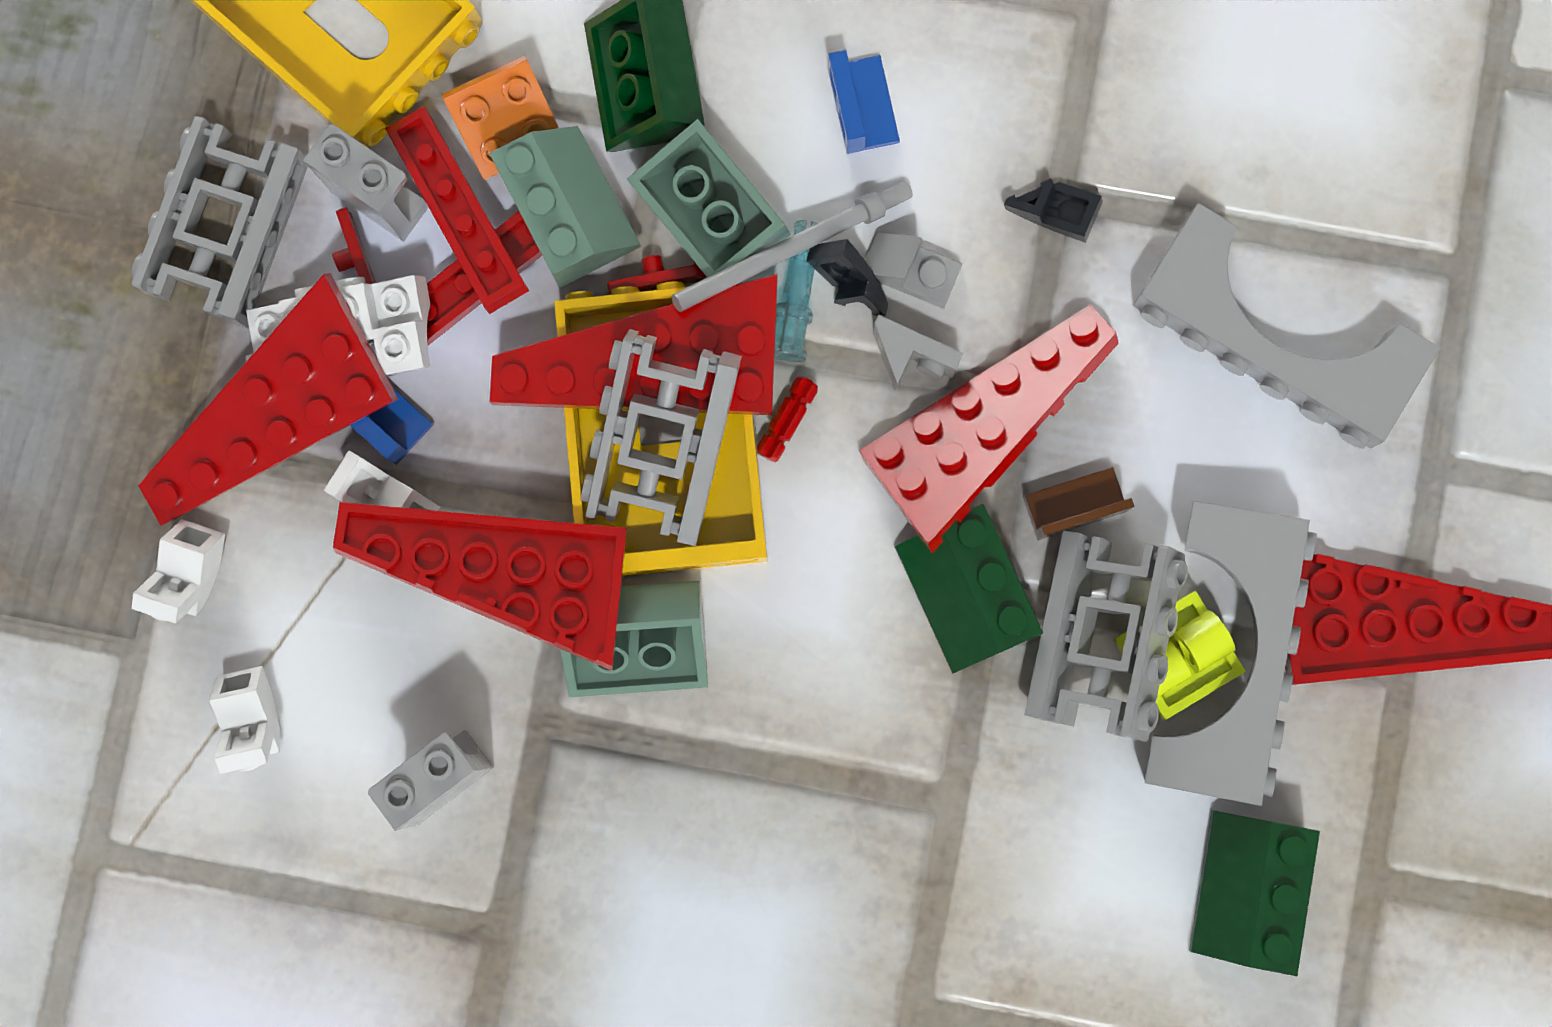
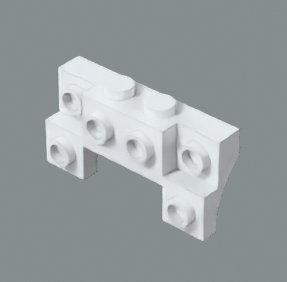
[245,275,431,376]

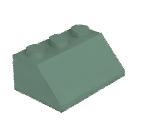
[627,119,791,277]
[489,126,641,288]
[560,581,708,697]

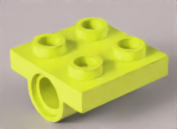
[1113,591,1246,720]

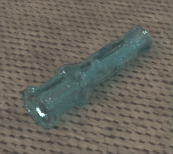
[775,220,820,362]

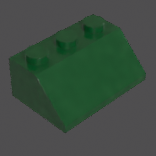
[584,0,705,152]
[894,504,1043,674]
[1189,810,1320,976]

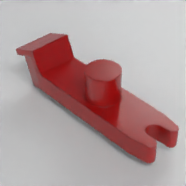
[332,207,376,284]
[607,255,708,295]

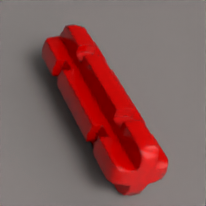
[757,376,818,463]

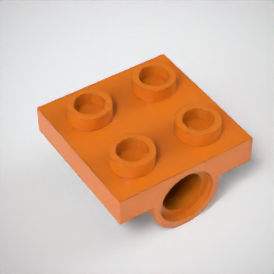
[442,56,559,180]

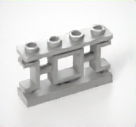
[132,116,308,329]
[581,329,742,546]
[1024,530,1187,742]

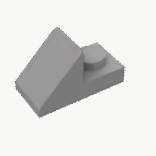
[865,232,962,309]
[873,315,963,391]

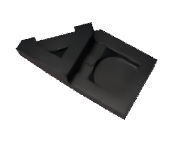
[1004,178,1103,243]
[806,239,888,317]

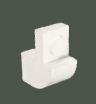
[323,451,441,511]
[132,519,225,624]
[209,666,281,774]

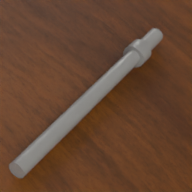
[672,181,913,312]

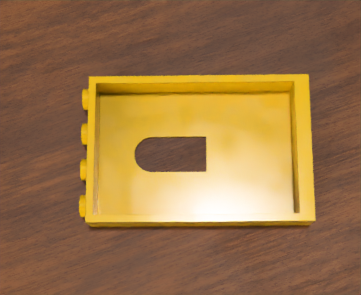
[189,0,483,147]
[554,282,768,577]

